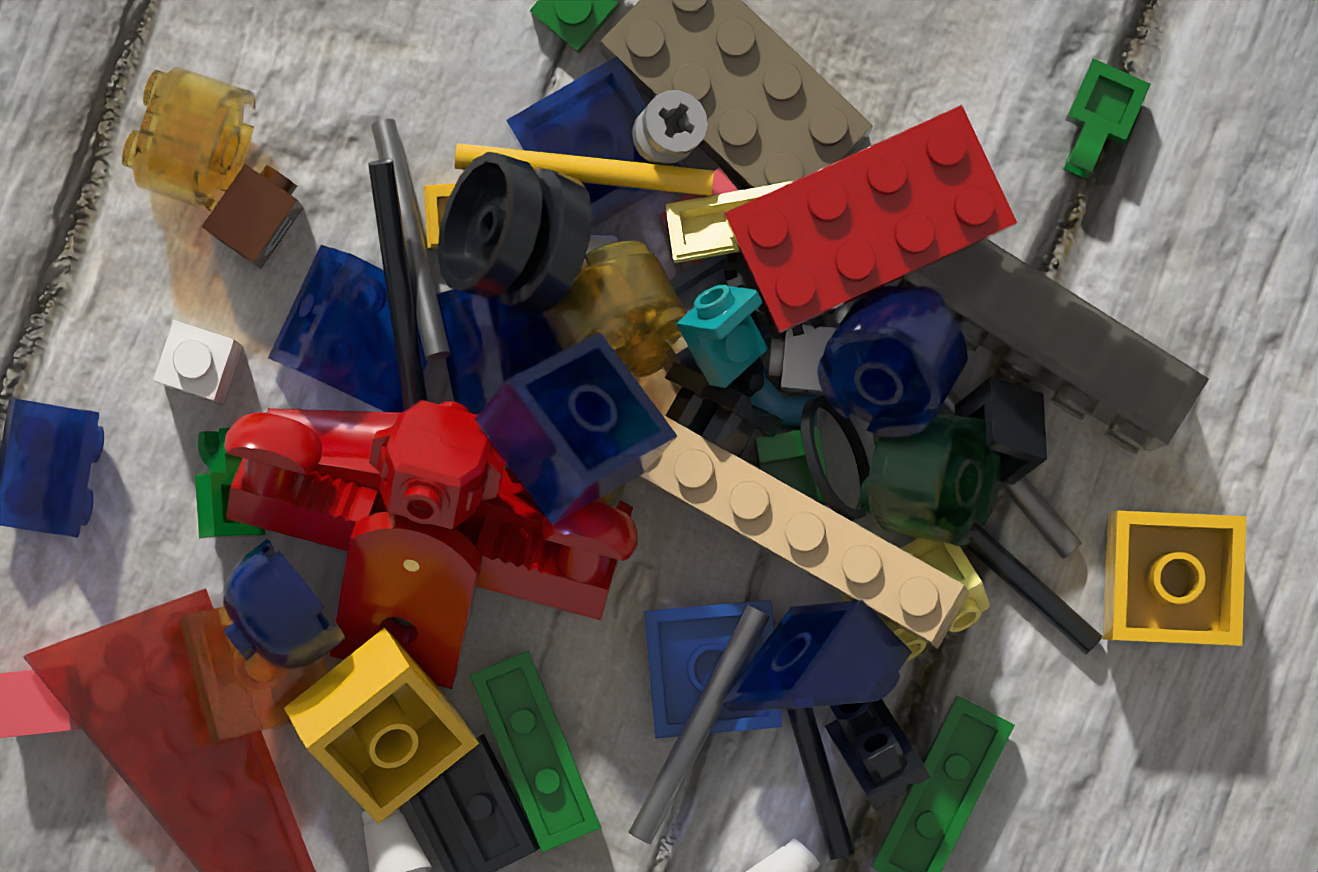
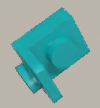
[676,285,768,388]

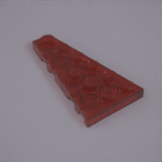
[23,588,316,872]

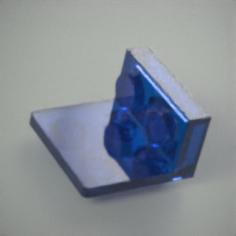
[268,245,452,413]

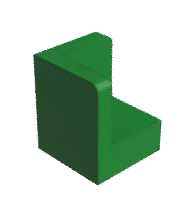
[754,427,828,506]

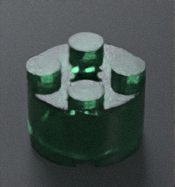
[859,407,1001,546]

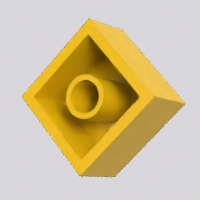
[1103,511,1247,646]
[284,627,479,824]

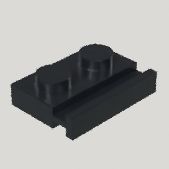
[409,734,540,872]

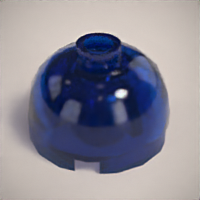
[222,539,346,669]

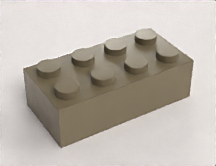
[600,0,873,190]

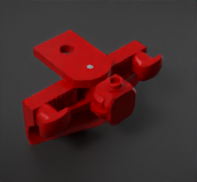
[225,400,638,689]

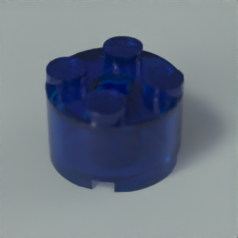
[817,286,968,438]

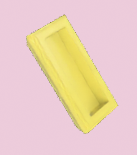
[665,181,792,263]

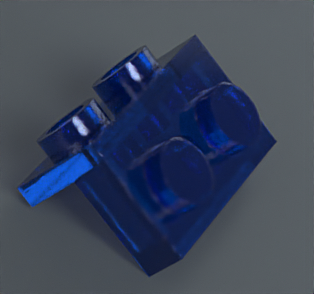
[0,398,104,538]

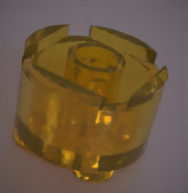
[122,67,256,212]
[543,241,687,388]

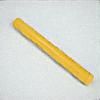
[454,143,714,196]

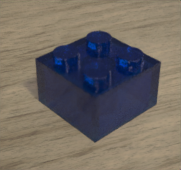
[506,56,682,229]
[475,332,678,525]

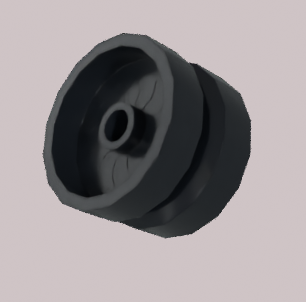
[437,151,592,314]

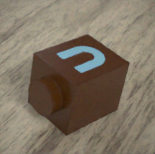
[201,164,304,269]

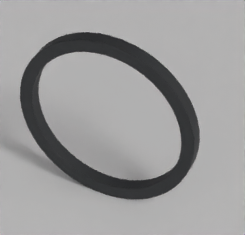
[801,396,873,521]

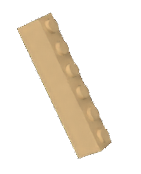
[597,396,970,649]

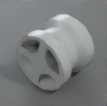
[632,90,708,166]

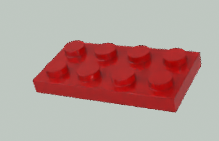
[724,105,1017,334]

